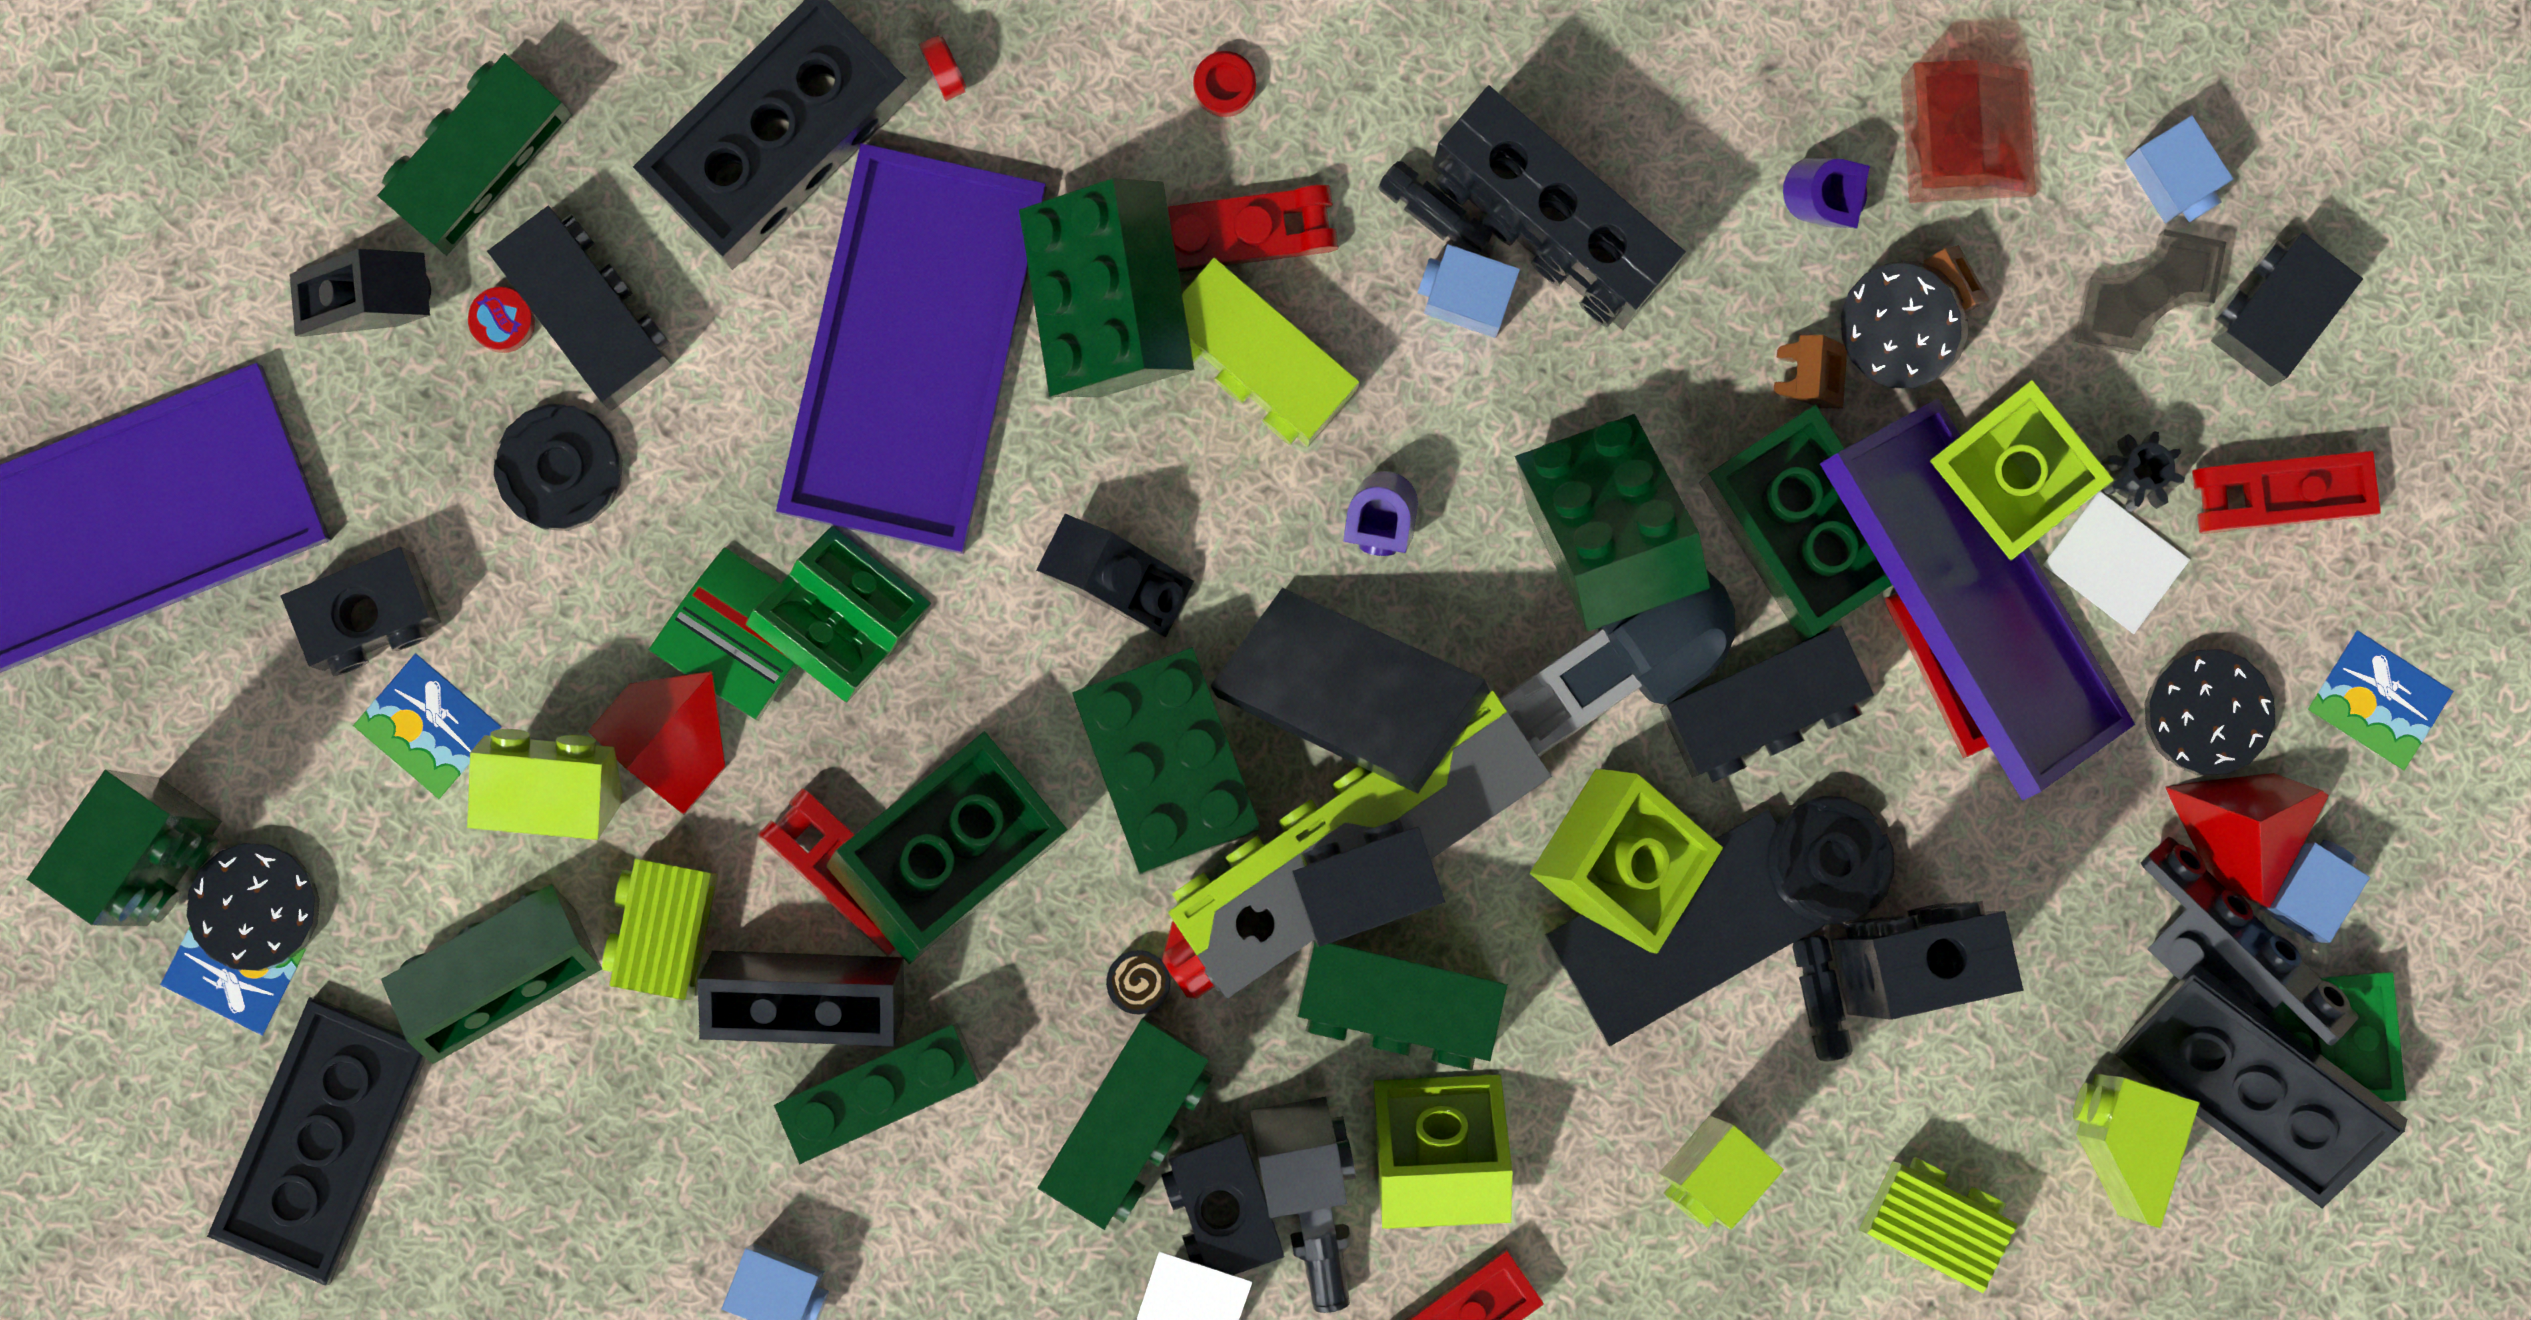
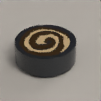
[1106,950,1171,1015]

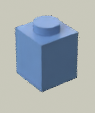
[2125,115,2233,224]
[1418,244,1520,338]
[2259,840,2370,943]
[721,1243,829,1320]

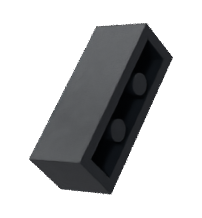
[487,205,672,411]
[1660,625,1874,783]
[698,950,904,1046]

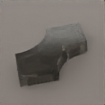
[2075,229,2227,355]

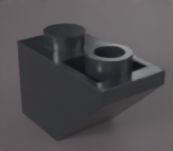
[1036,514,1194,637]

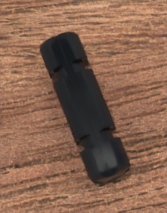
[1378,161,1492,255]
[1792,935,1853,1062]

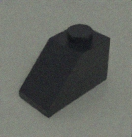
[289,249,431,337]

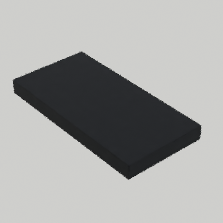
[1210,587,1490,794]
[1544,809,1825,1047]
[2115,963,2407,1209]
[207,996,426,1286]

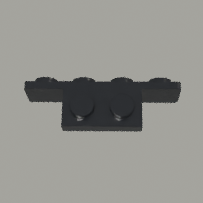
[2141,837,2359,1046]

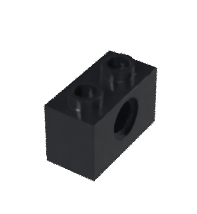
[280,546,442,676]
[1161,1131,1285,1275]

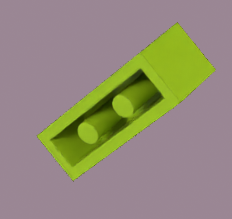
[1182,258,1359,447]
[1659,1116,1784,1230]

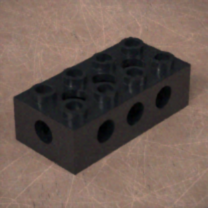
[633,0,913,270]
[1432,85,1686,330]
[1831,900,2024,1020]

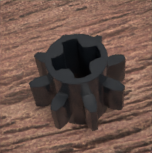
[2101,431,2185,512]

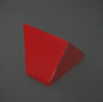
[587,671,726,815]
[2165,773,2329,908]

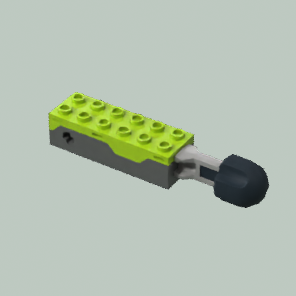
[1162,569,1736,999]

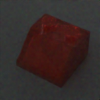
[1901,60,2036,203]

